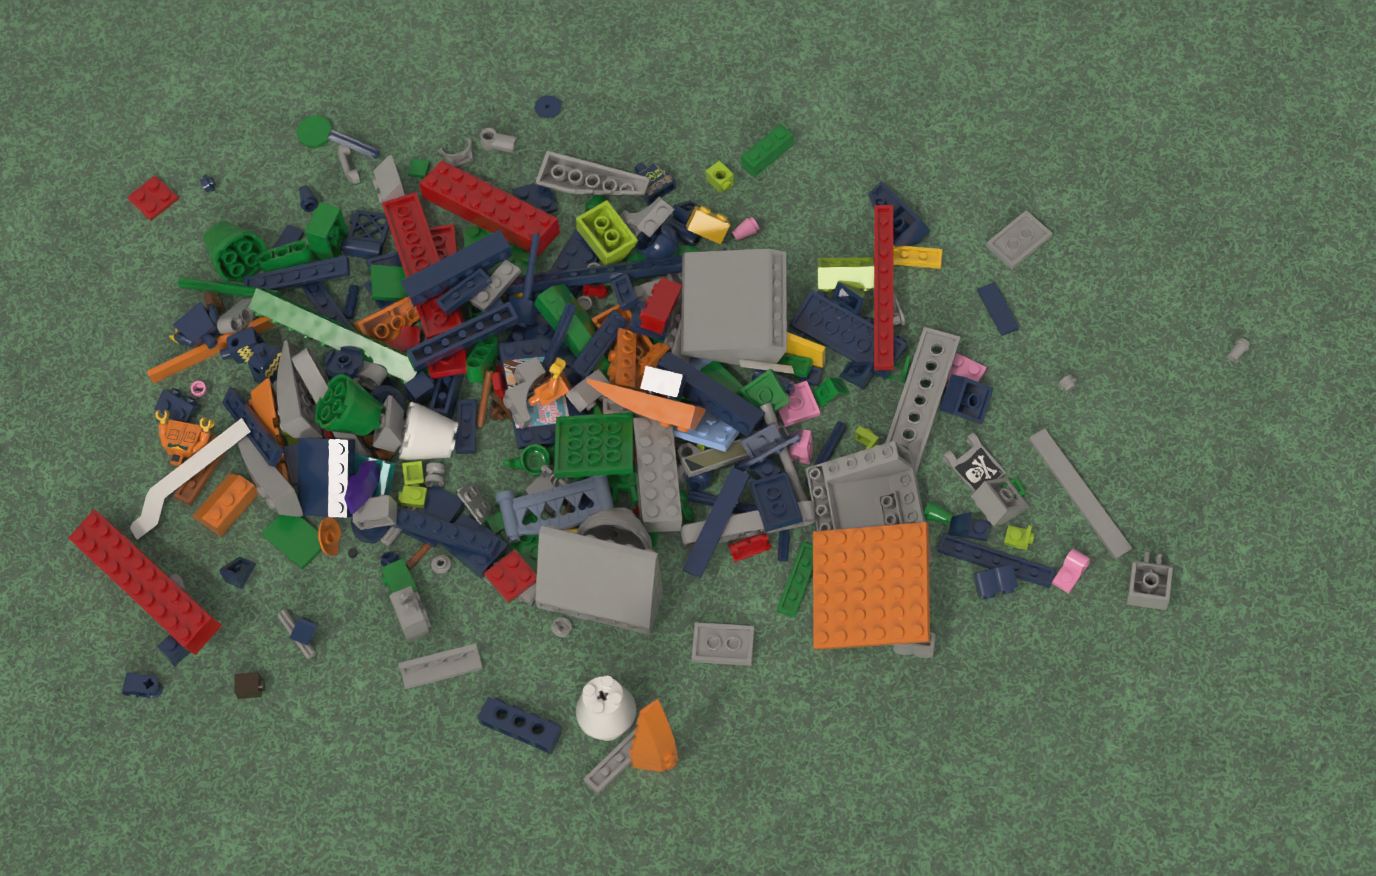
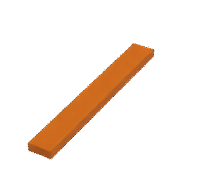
[147,316,277,384]

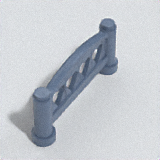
[495,475,614,543]

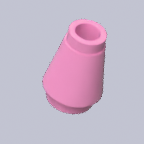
[731,217,760,241]

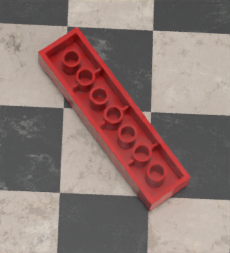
[419,160,560,257]

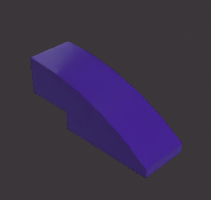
[344,460,381,514]

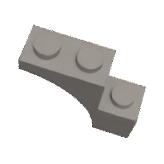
[620,196,674,237]
[503,357,546,429]

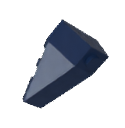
[868,181,930,247]

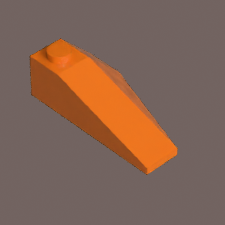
[352,297,420,343]

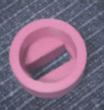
[191,381,207,397]

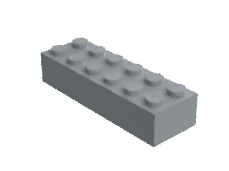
[633,417,682,532]

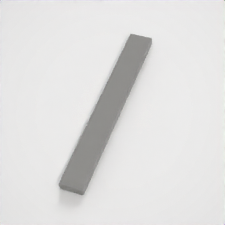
[1029,429,1133,560]

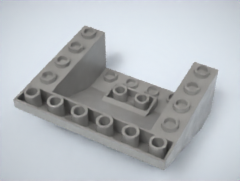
[681,249,787,366]
[806,441,933,563]
[535,526,663,635]

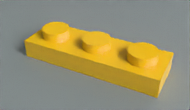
[893,245,943,269]

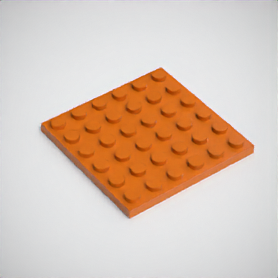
[813,522,930,650]

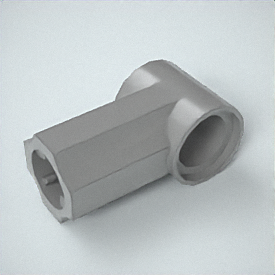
[480,128,517,153]

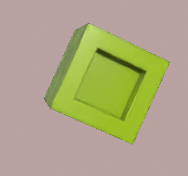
[706,160,734,193]

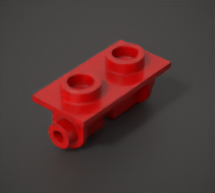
[728,533,771,562]

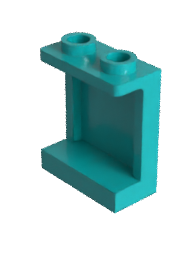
[355,453,396,498]

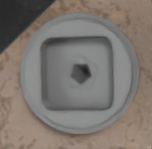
[551,617,572,637]

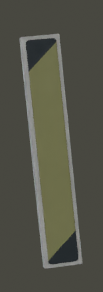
[681,425,789,477]

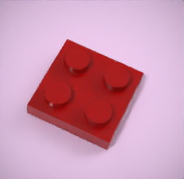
[127,175,179,221]
[484,550,537,604]

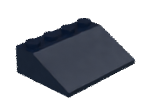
[298,438,355,518]

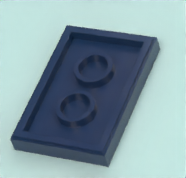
[749,472,803,532]
[402,485,465,548]

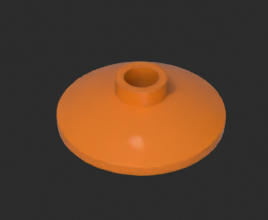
[318,517,341,556]

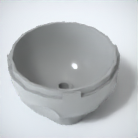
[576,508,652,550]

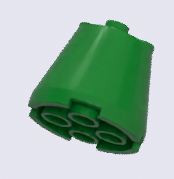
[203,220,266,283]
[315,374,383,436]

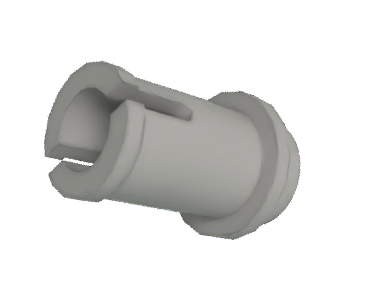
[1227,338,1250,363]

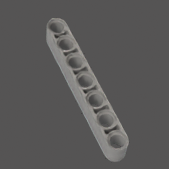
[292,347,371,457]
[680,501,816,549]

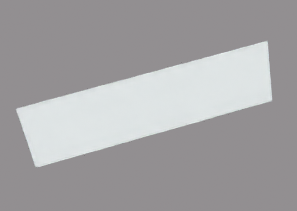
[739,359,794,374]

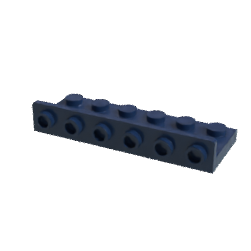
[789,290,908,380]

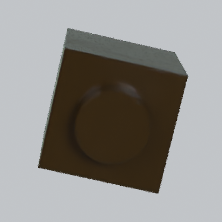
[234,672,265,699]

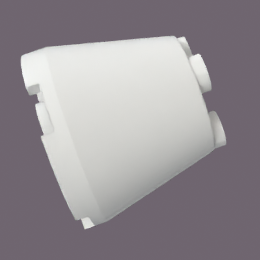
[399,402,458,460]
[576,676,636,741]

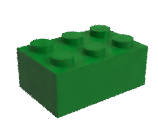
[305,202,349,261]

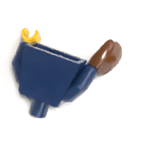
[169,291,225,349]

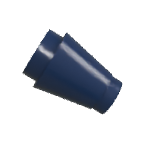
[299,185,318,212]

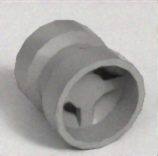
[425,463,445,487]

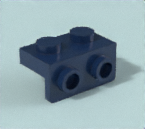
[154,388,202,423]

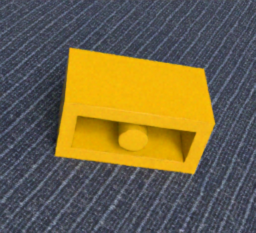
[686,206,730,245]

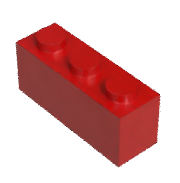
[639,277,682,335]

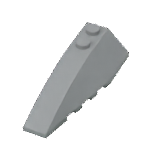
[535,151,650,196]
[277,340,323,438]
[238,435,303,517]

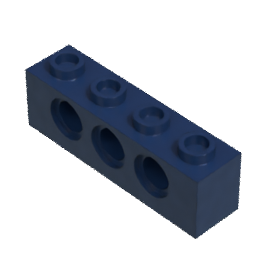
[477,697,562,754]

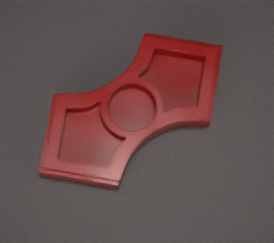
[385,326,421,352]
[492,365,506,399]

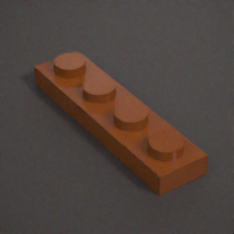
[173,434,228,506]

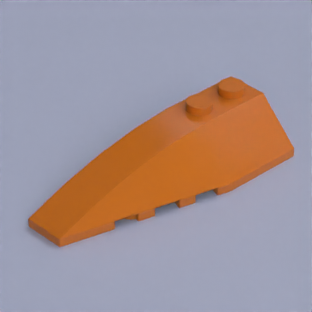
[586,378,706,432]
[249,379,291,485]
[629,699,678,772]

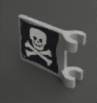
[942,433,1006,492]

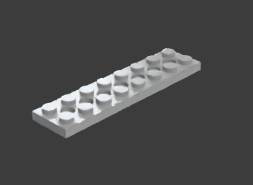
[886,327,961,475]

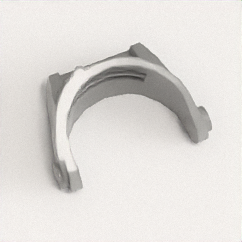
[438,138,474,167]

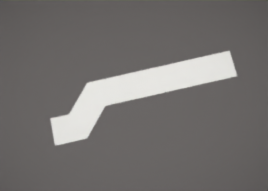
[130,418,251,540]

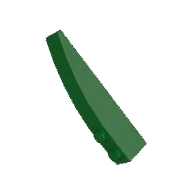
[534,284,613,385]

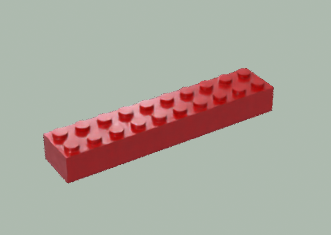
[68,509,222,655]

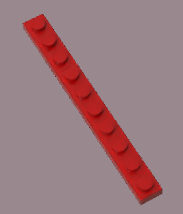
[874,205,894,370]

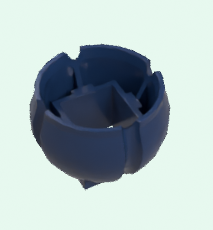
[636,222,681,260]

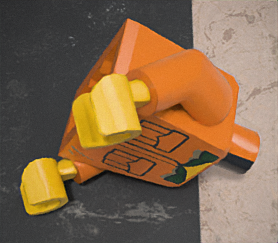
[527,358,572,407]
[156,410,214,466]

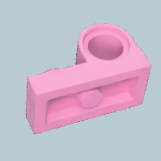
[788,429,814,464]
[1052,548,1090,594]

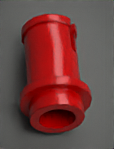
[583,284,608,299]

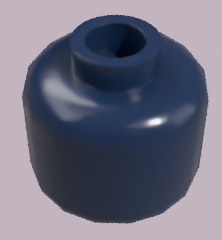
[686,470,713,490]

